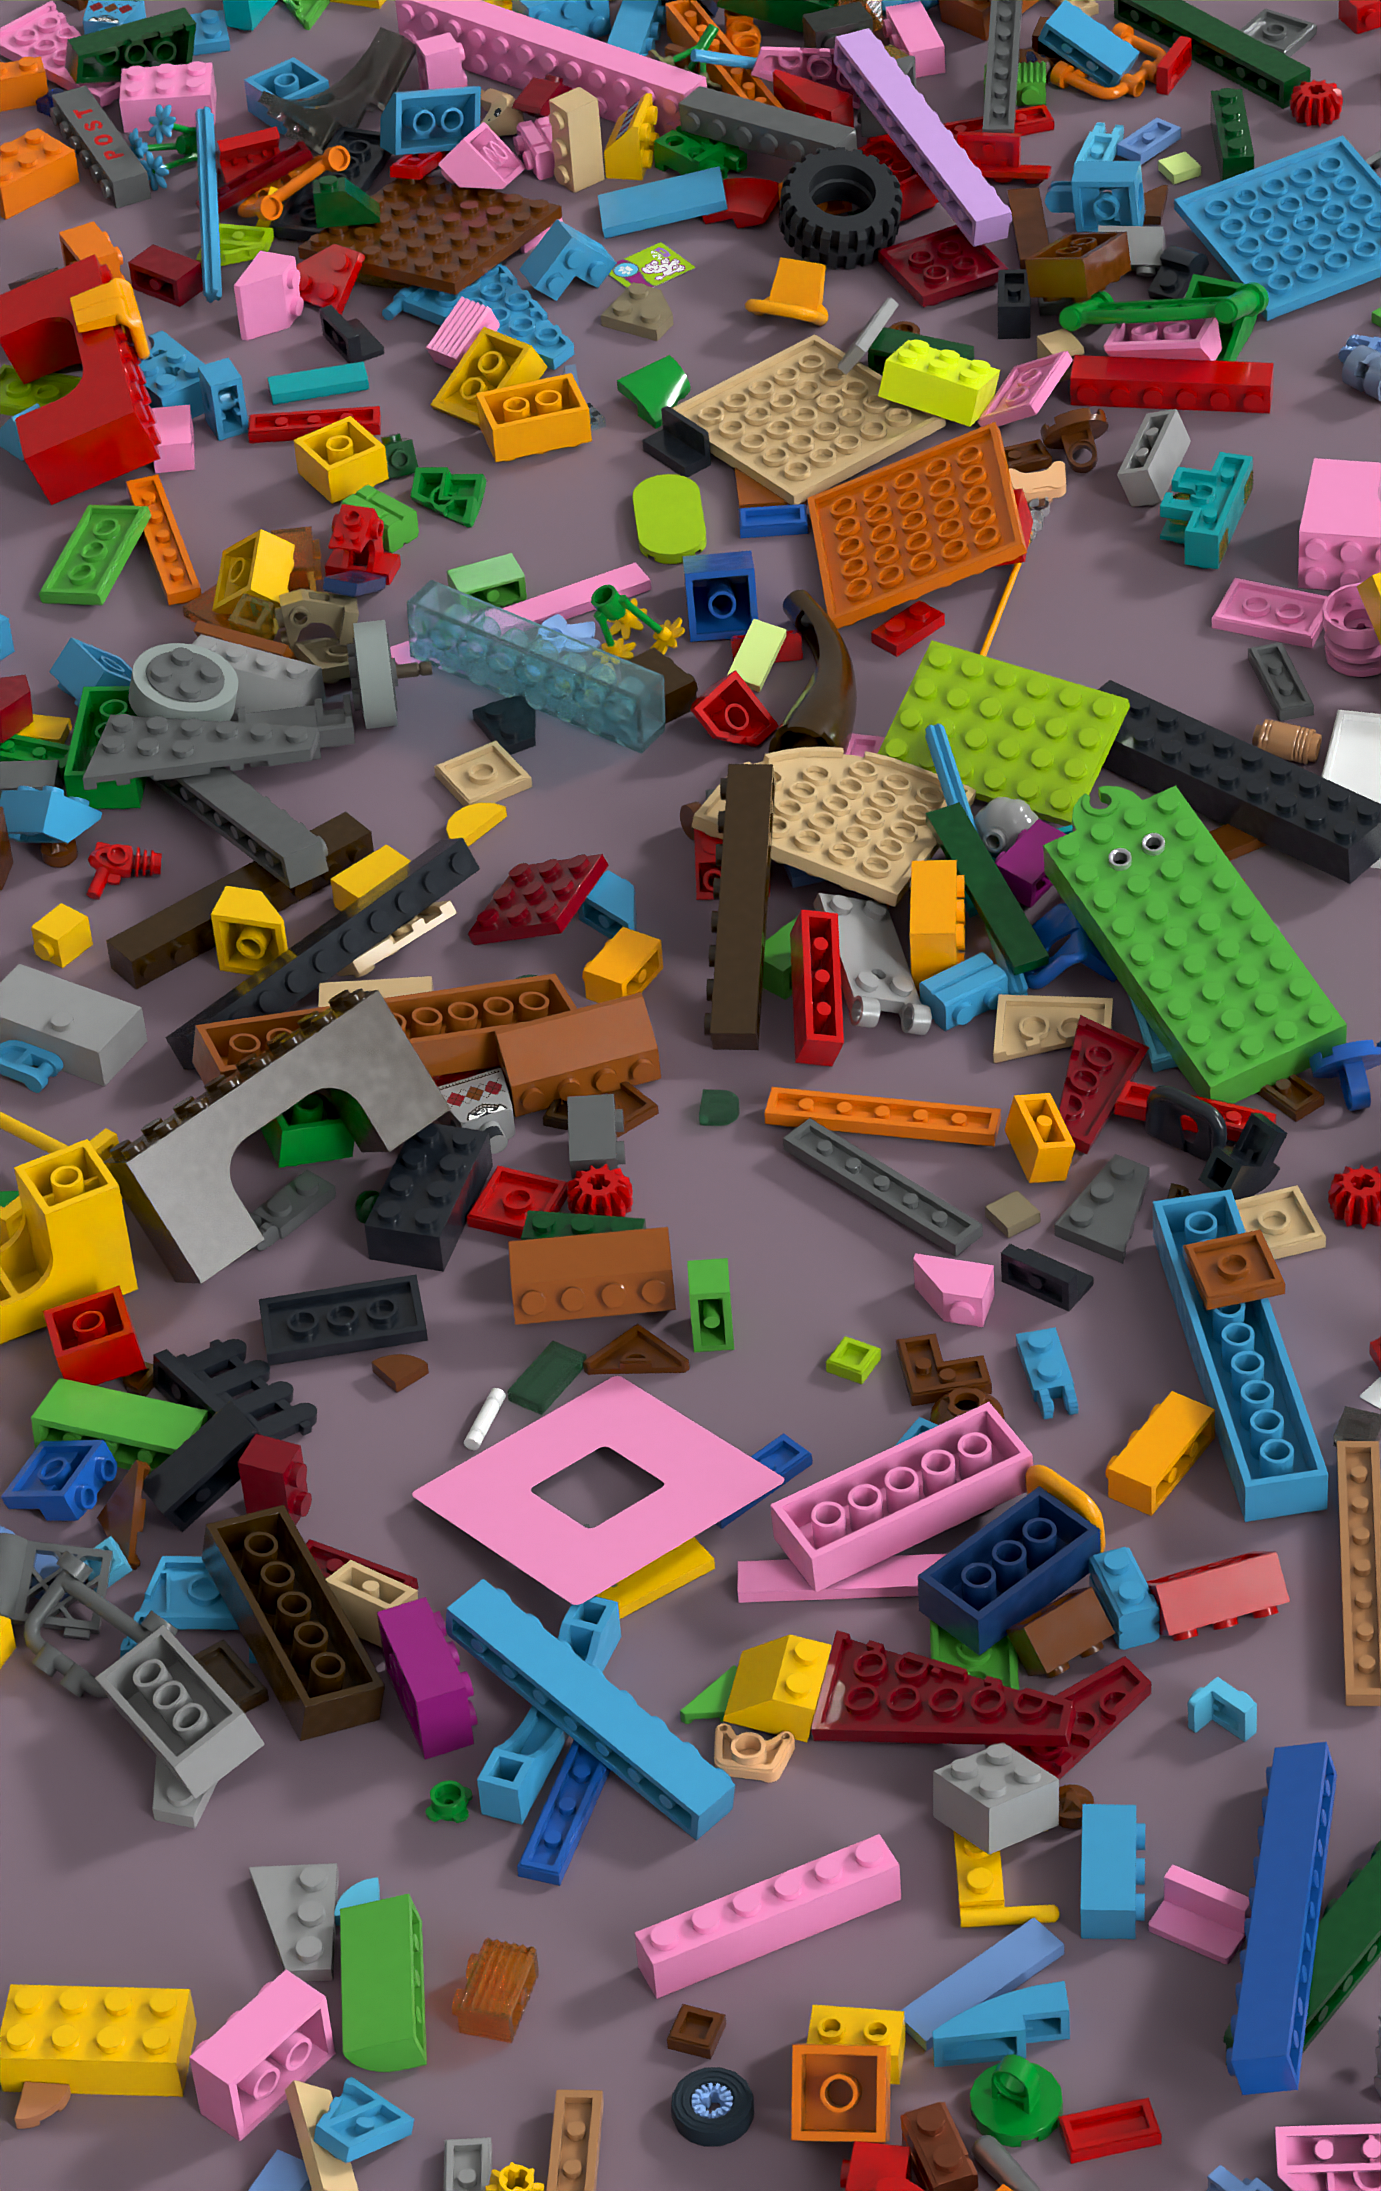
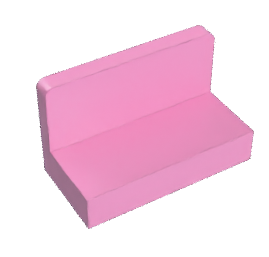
[1148,1864,1252,1964]

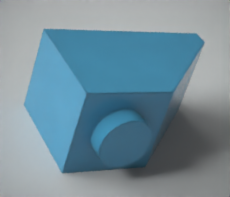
[578,870,636,939]

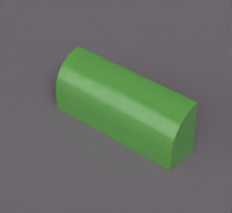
[31,1378,208,1474]
[340,1893,427,2072]

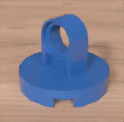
[1309,1040,1381,1111]

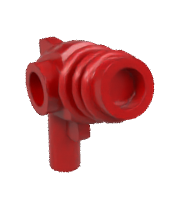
[86,842,162,900]

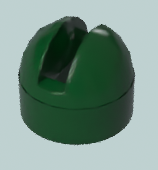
[355,1190,379,1224]

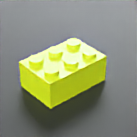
[878,340,1000,427]

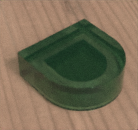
[699,1089,740,1126]

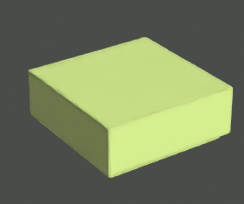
[1158,151,1201,185]

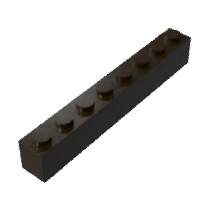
[704,764,776,1050]
[106,811,374,990]

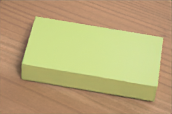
[727,619,786,692]

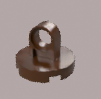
[1040,408,1109,473]

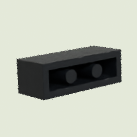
[142,1400,264,1532]

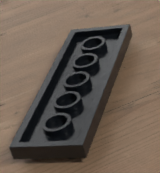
[271,127,392,241]

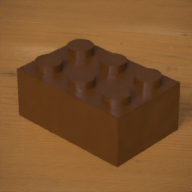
[1025,232,1132,302]

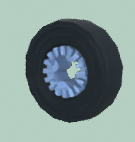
[671,2067,754,2147]

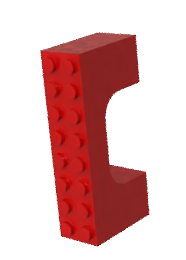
[0,254,162,505]

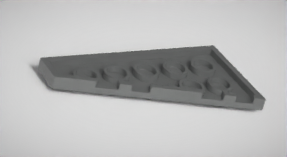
[82,714,320,790]

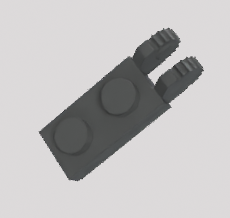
[248,1170,336,1251]

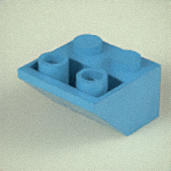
[0,786,102,843]

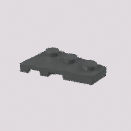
[1054,1154,1150,1264]

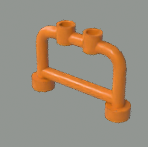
[1050,22,1166,100]
[237,146,350,221]

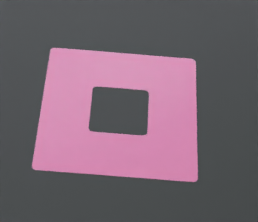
[412,1376,784,1605]

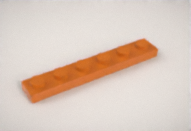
[126,474,202,605]
[764,1087,1001,1146]

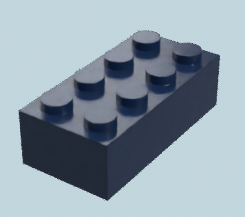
[917,1486,1101,1656]

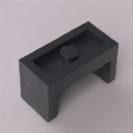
[998,269,1031,339]

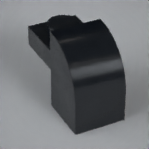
[1198,1113,1288,1200]

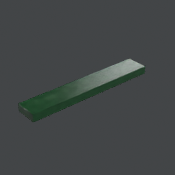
[926,802,1049,976]

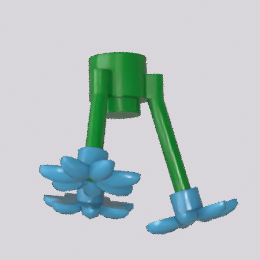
[129,105,197,191]

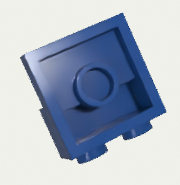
[1,1440,118,1521]

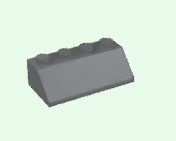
[192,634,326,721]

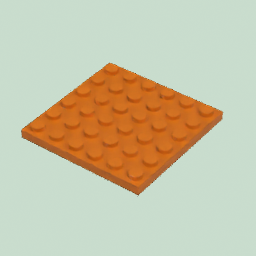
[807,422,1027,629]

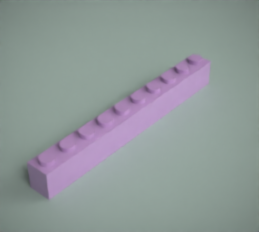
[834,28,1012,247]

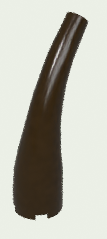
[769,590,857,754]

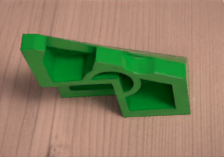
[617,355,691,429]
[411,467,487,527]

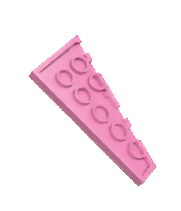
[0,1,121,107]

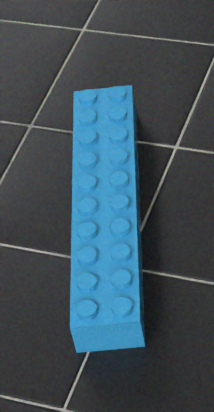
[1153,1189,1328,1522]

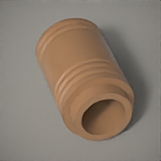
[1252,719,1322,765]

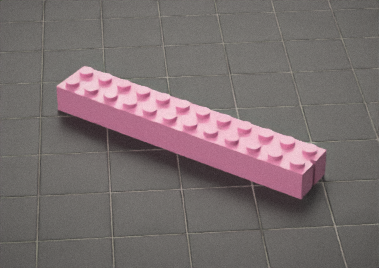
[395,0,707,137]

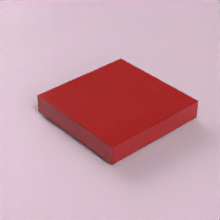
[467,1166,568,1239]

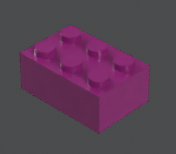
[377,1597,478,1760]

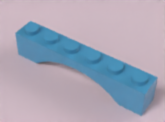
[477,1596,621,1825]

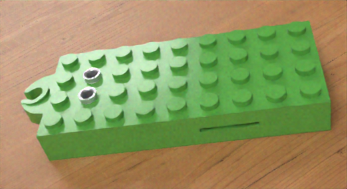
[1043,786,1347,1104]

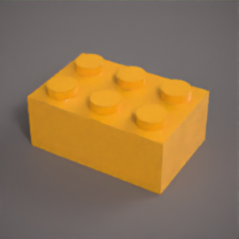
[476,373,592,462]
[910,860,966,991]

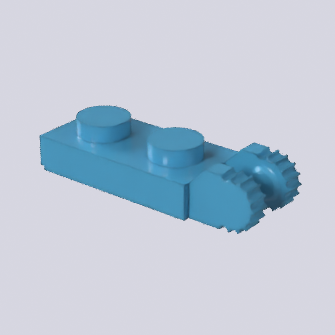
[1016,1327,1079,1419]

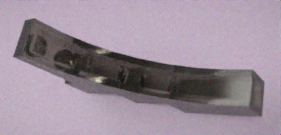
[258,27,416,155]

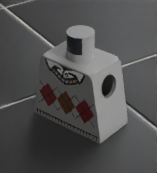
[437,1068,516,1154]

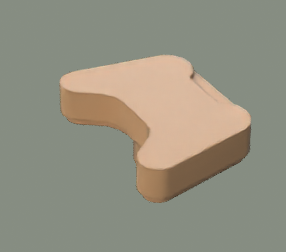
[1009,461,1066,507]
[714,1723,795,1783]

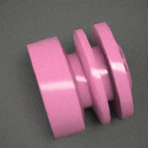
[1322,583,1381,677]

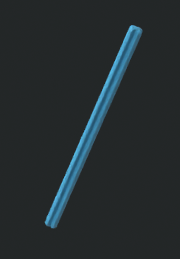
[195,106,222,303]
[925,723,1028,995]

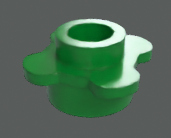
[426,1780,473,1823]

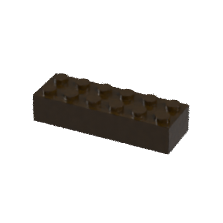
[202,1505,385,1741]

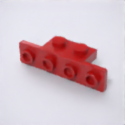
[957,131,1052,184]

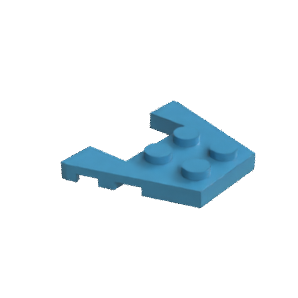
[120,1556,258,1663]

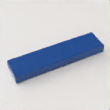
[517,1740,611,1886]

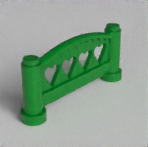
[1059,282,1269,331]

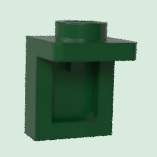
[381,433,418,479]

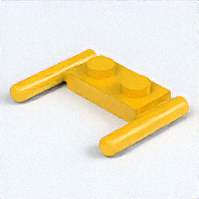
[953,1830,1060,1928]

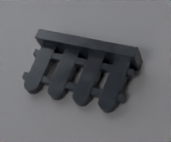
[153,1339,317,1440]

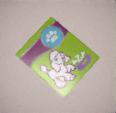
[609,242,696,288]

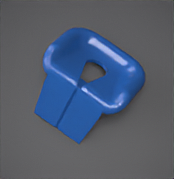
[1023,903,1117,989]

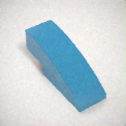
[932,1981,1070,2067]

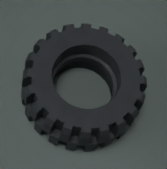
[779,147,903,270]

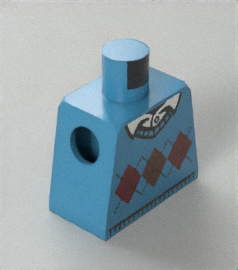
[83,0,146,35]

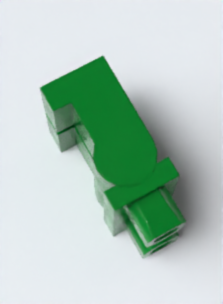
[654,125,748,180]

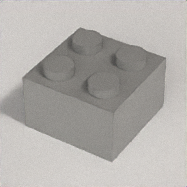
[933,1742,1059,1855]

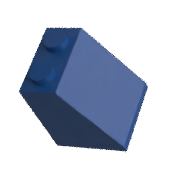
[682,551,758,642]

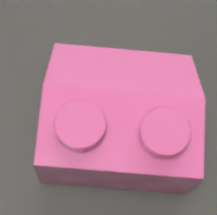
[234,251,304,340]

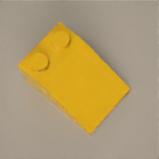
[430,327,548,427]

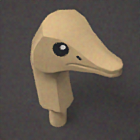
[480,88,524,137]

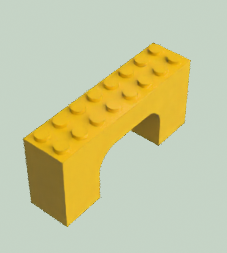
[0,1139,138,1344]

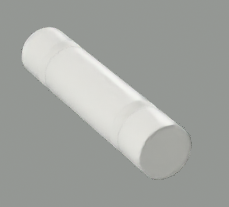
[464,1388,506,1451]

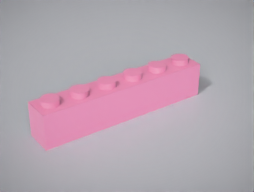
[634,1834,901,1999]

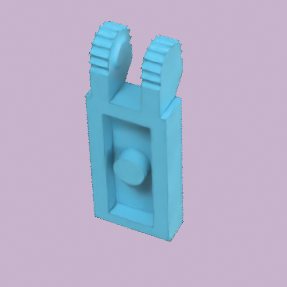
[1074,122,1124,170]

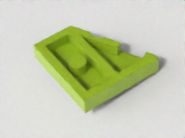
[195,223,274,266]

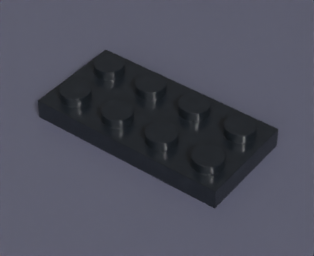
[258,1274,428,1366]

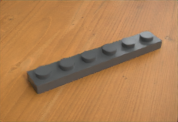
[783,1118,983,1256]

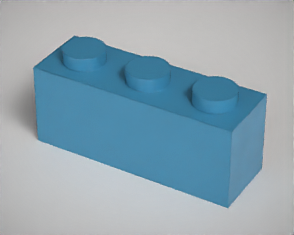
[1038,0,1140,87]
[1080,1804,1145,1939]

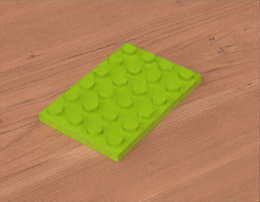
[877,640,1130,826]

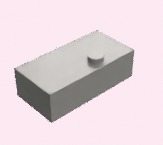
[0,964,148,1086]
[95,1625,265,1799]

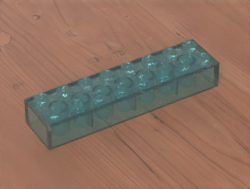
[407,580,665,754]

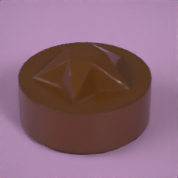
[40,839,78,867]
[1059,1784,1094,1829]

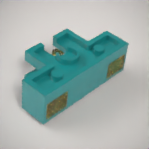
[1160,452,1254,569]

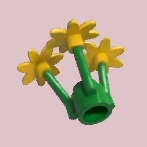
[591,585,685,668]

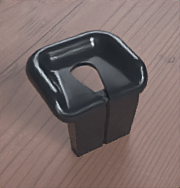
[1145,1085,1237,1162]

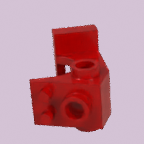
[324,504,401,585]

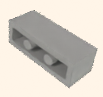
[1117,409,1191,507]

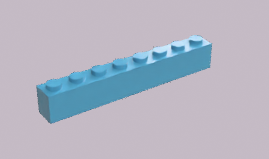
[446,1579,735,1841]

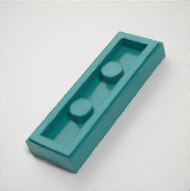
[267,361,369,405]

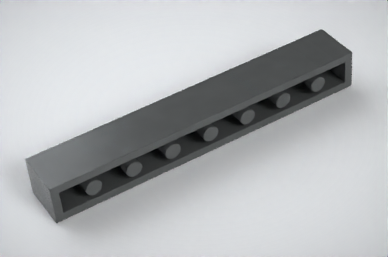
[154,766,329,889]

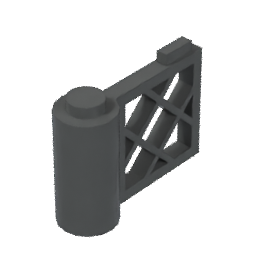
[0,1533,113,1641]

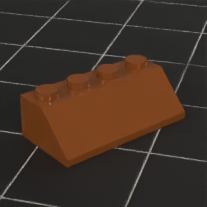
[494,992,661,1117]
[508,1226,676,1325]

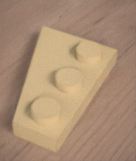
[337,900,457,978]

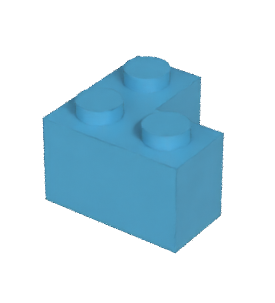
[519,219,617,301]

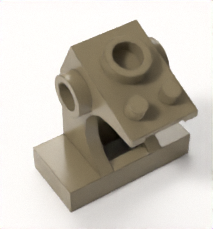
[274,589,359,653]

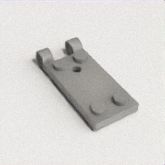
[813,893,932,1035]

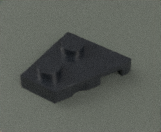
[472,688,537,755]

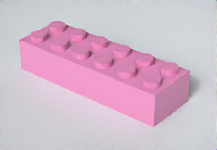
[770,1402,1033,1593]

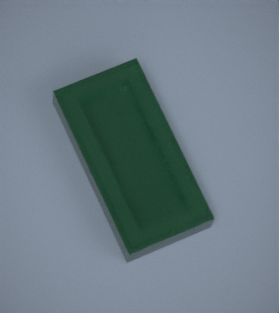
[507,1341,587,1415]

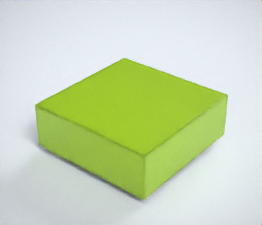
[826,1336,881,1384]

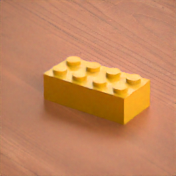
[0,1984,197,2097]

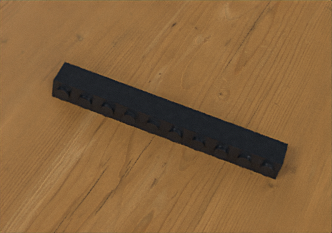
[165,838,480,1069]

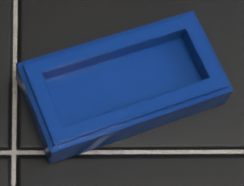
[738,504,808,538]

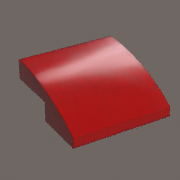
[702,177,779,229]

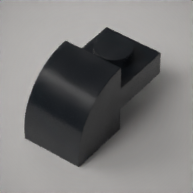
[1147,245,1209,300]

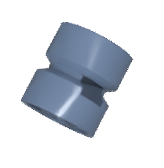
[1342,345,1381,401]

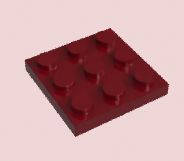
[878,225,1008,307]
[468,854,609,945]

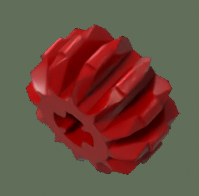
[1290,79,1343,127]
[567,1163,633,1217]
[1328,1163,1381,1230]

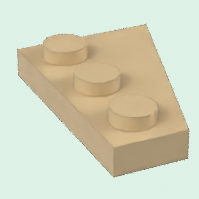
[993,994,1113,1063]

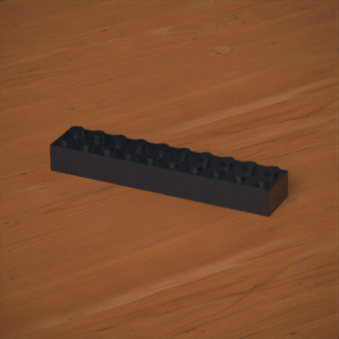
[1097,680,1381,884]

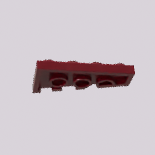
[1058,1015,1150,1155]
[985,1656,1152,1780]

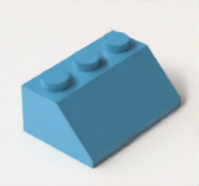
[380,86,481,156]

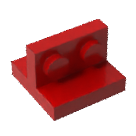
[215,126,282,185]

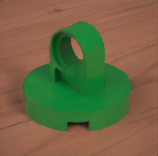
[970,2054,1063,2147]

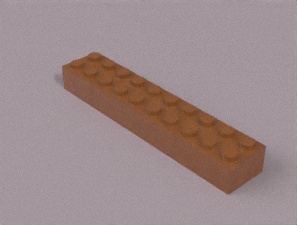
[192,973,577,1095]

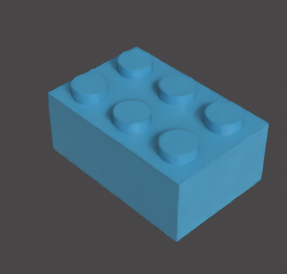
[511,0,611,39]

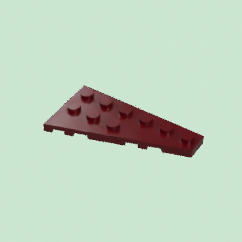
[811,1630,1076,1747]

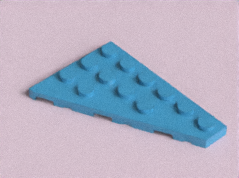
[403,262,574,370]

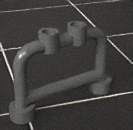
[23,1550,179,1698]

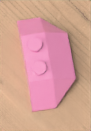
[1275,2124,1381,2191]

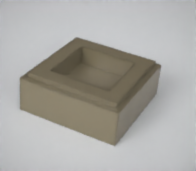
[985,1190,1041,1238]

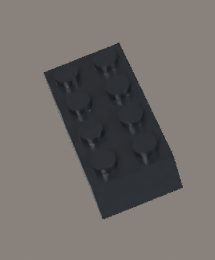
[364,1123,493,1272]

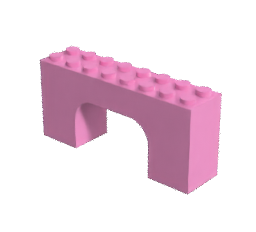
[1298,458,1381,591]

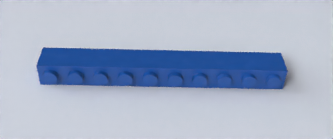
[1226,1742,1337,2095]

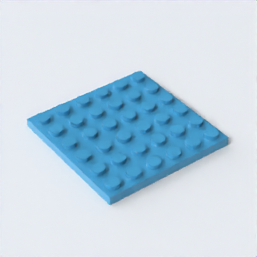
[1174,135,1381,321]

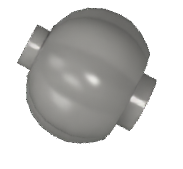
[974,797,1039,858]

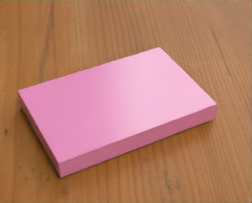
[978,351,1073,427]
[1212,578,1327,648]

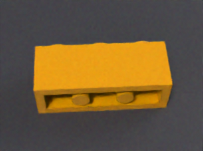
[1105,1391,1215,1516]

